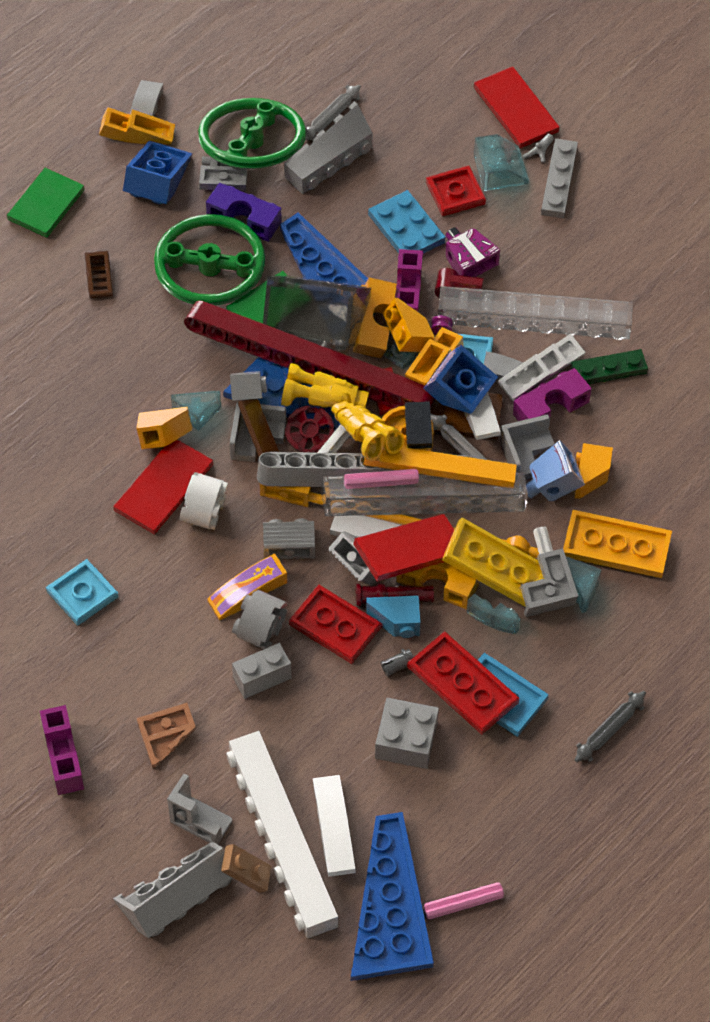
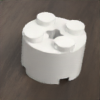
[180,472,228,530]

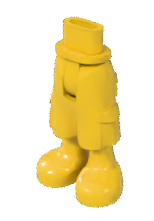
[281,363,369,408]
[331,401,404,461]

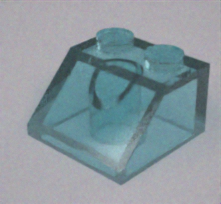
[474,134,529,191]

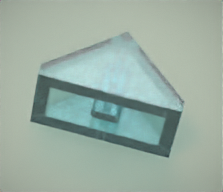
[171,391,221,431]
[566,557,602,613]

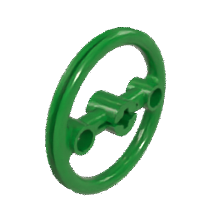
[198,98,306,169]
[154,214,265,306]

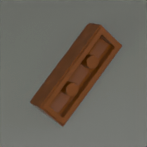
[238,399,279,456]

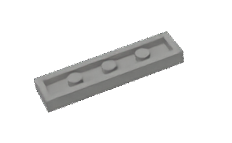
[541,138,578,218]

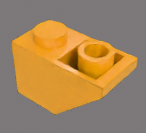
[383,298,435,352]
[136,407,192,449]
[575,443,613,499]

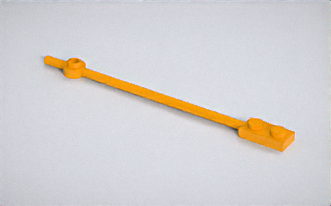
[260,484,539,558]

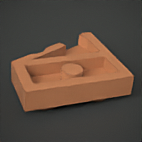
[137,703,196,768]

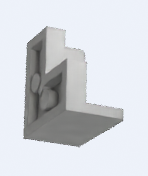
[230,402,286,462]
[500,415,554,482]
[520,548,578,617]
[167,774,232,845]

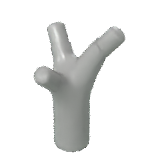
[523,134,554,163]

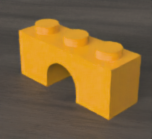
[351,277,397,358]
[396,562,479,610]

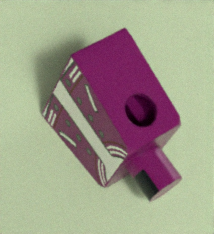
[446,227,500,277]

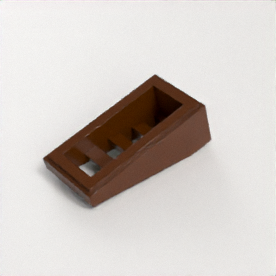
[84,251,113,298]

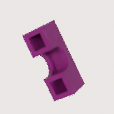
[395,249,423,312]
[513,368,592,421]
[40,705,84,795]

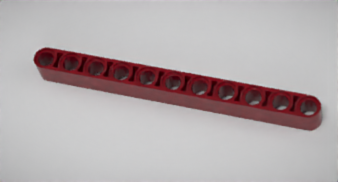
[184,301,436,409]

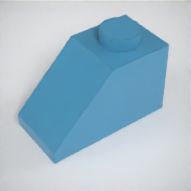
[366,596,420,638]

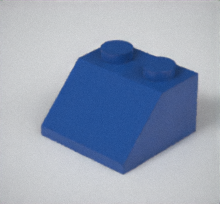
[423,345,498,414]

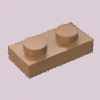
[221,844,272,893]

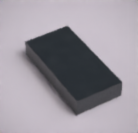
[405,402,432,449]

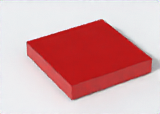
[426,165,486,217]

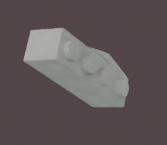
[284,101,373,194]
[113,842,232,938]

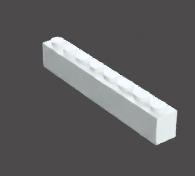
[226,731,338,939]

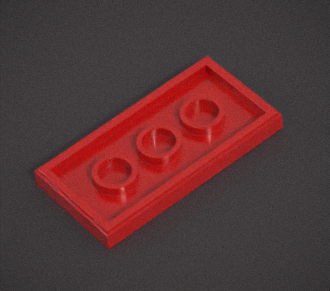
[474,66,560,149]
[113,439,214,535]
[353,514,454,582]
[407,631,520,735]

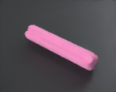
[344,469,419,489]
[424,883,504,919]

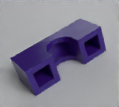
[206,182,282,242]

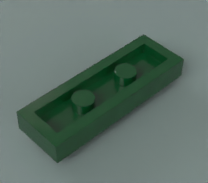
[571,349,648,385]

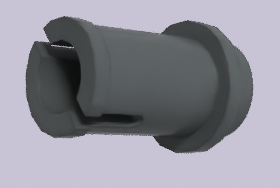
[380,649,414,677]

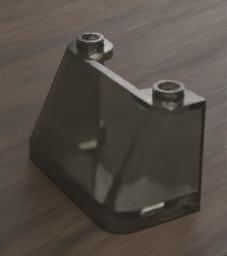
[263,276,372,351]

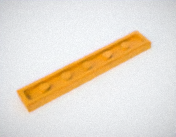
[363,447,517,488]

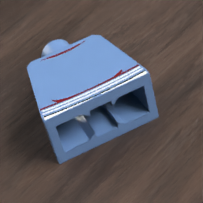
[523,440,585,501]

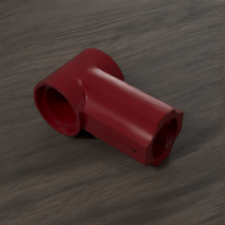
[434,268,484,300]

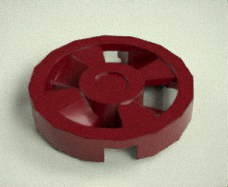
[285,406,335,453]

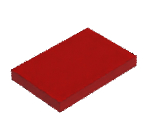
[289,584,382,664]

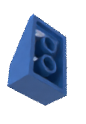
[123,140,192,204]

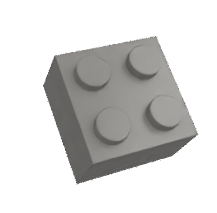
[375,698,439,769]

